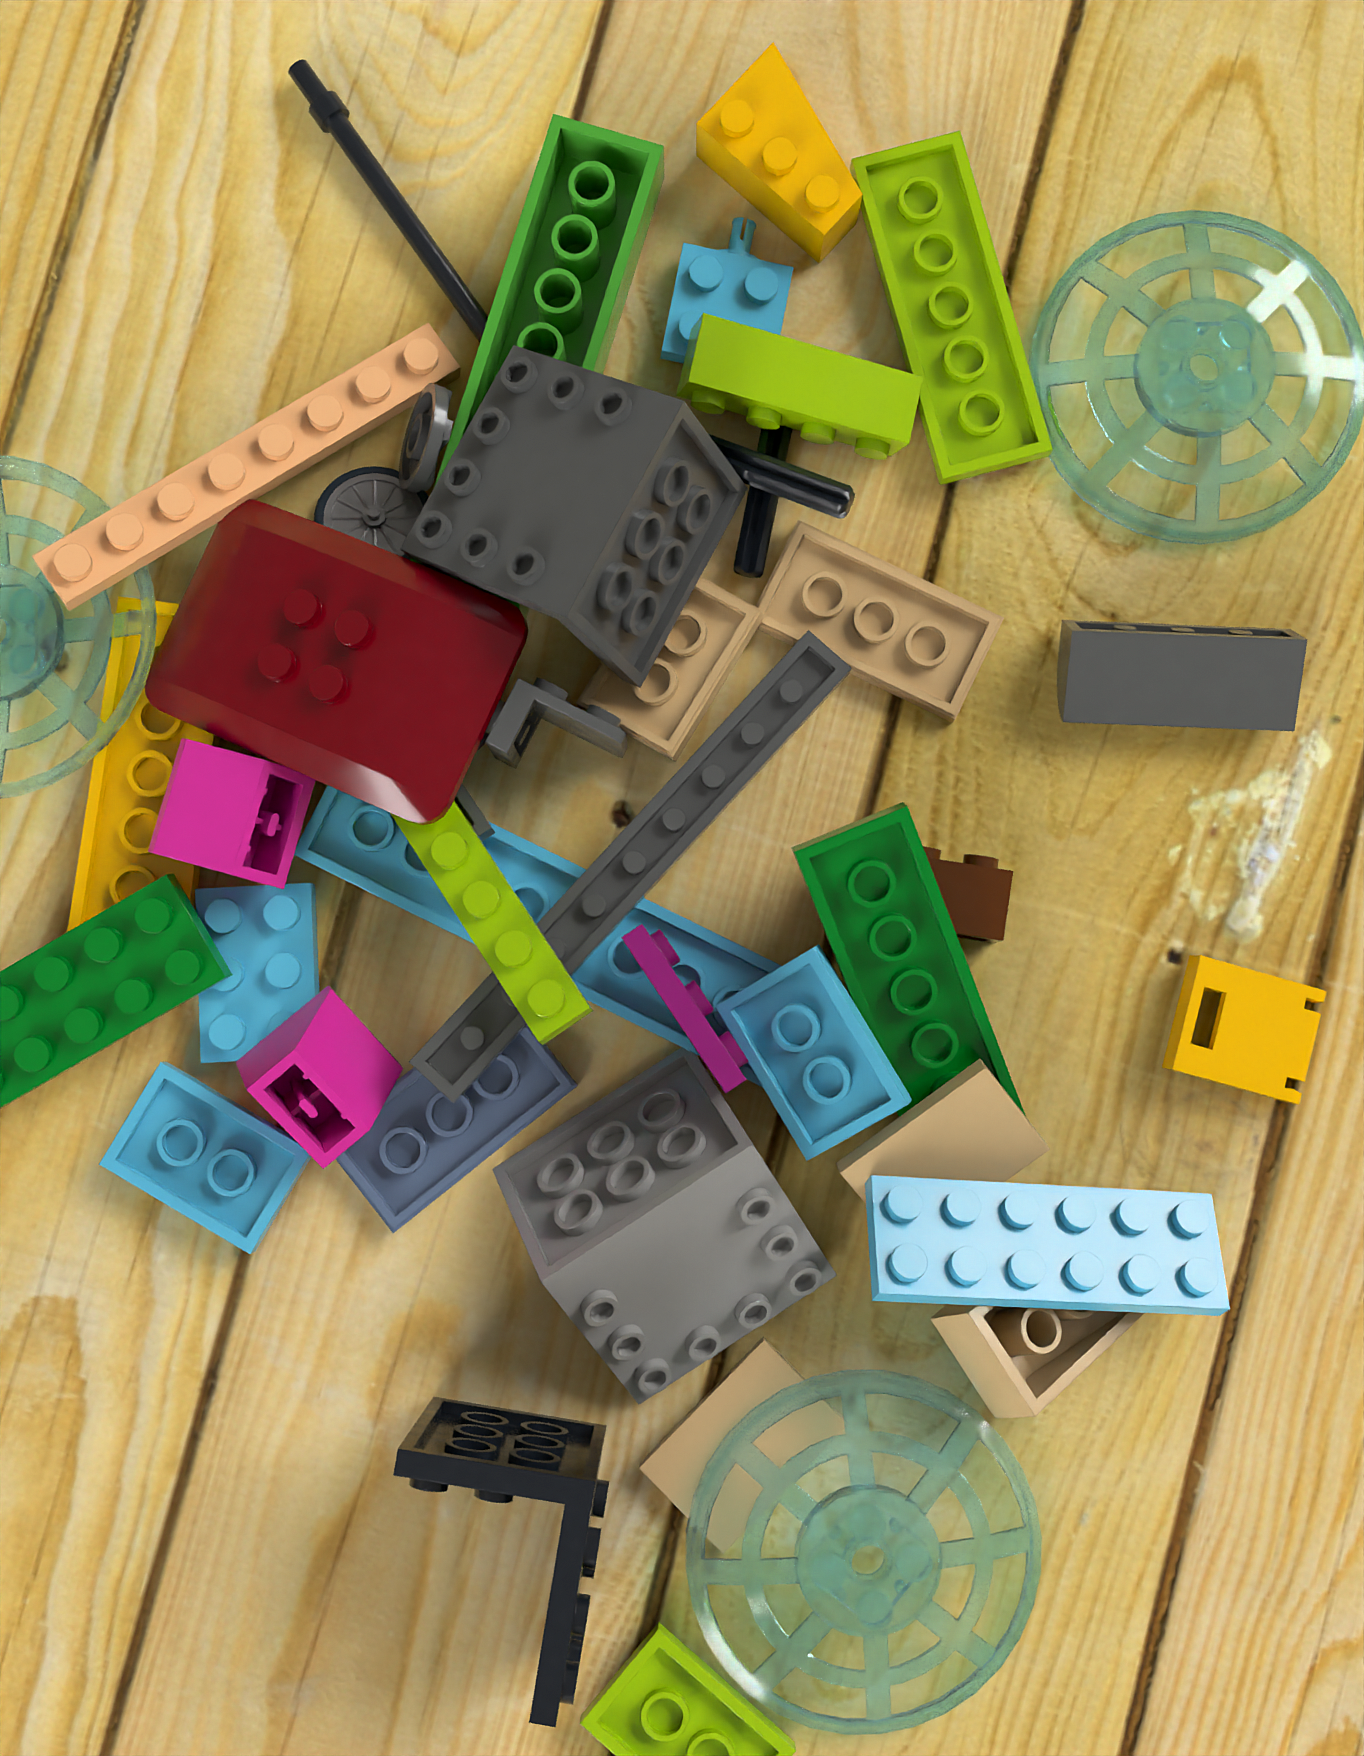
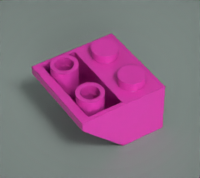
[148,738,316,889]
[236,985,403,1169]

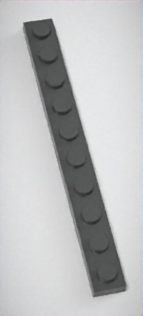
[409,630,852,1103]

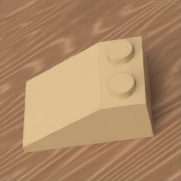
[930,1304,1145,1419]

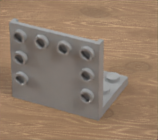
[492,1047,837,1404]

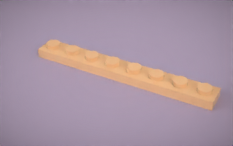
[32,323,461,611]

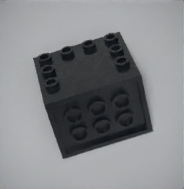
[393,1397,609,1727]

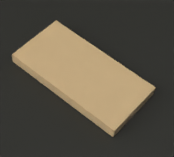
[755,520,1004,723]

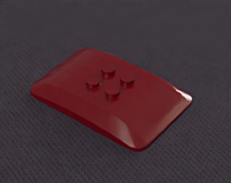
[144,499,529,825]

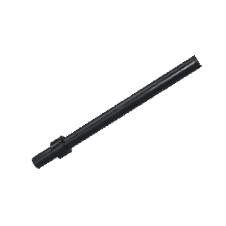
[288,59,488,343]

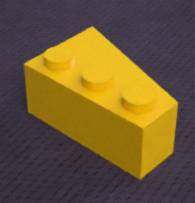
[696,42,863,263]

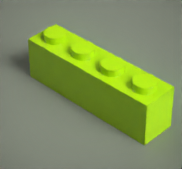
[676,313,923,460]

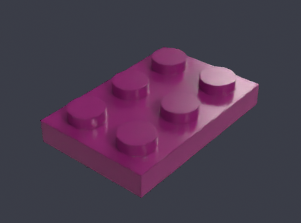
[621,924,749,1093]

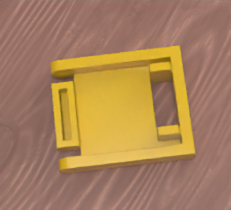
[1162,955,1327,1105]

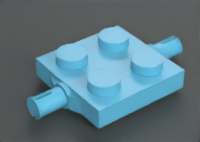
[660,217,793,363]

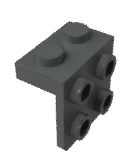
[485,678,628,769]

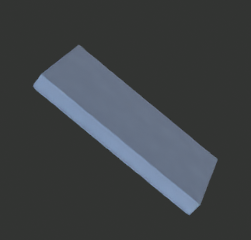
[336,1025,578,1233]

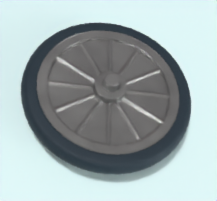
[314,466,429,560]

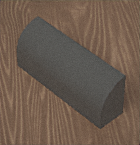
[1057,620,1307,731]

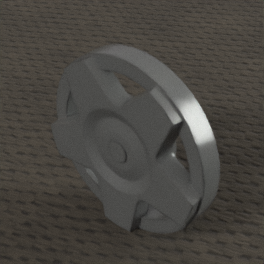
[399,383,453,493]

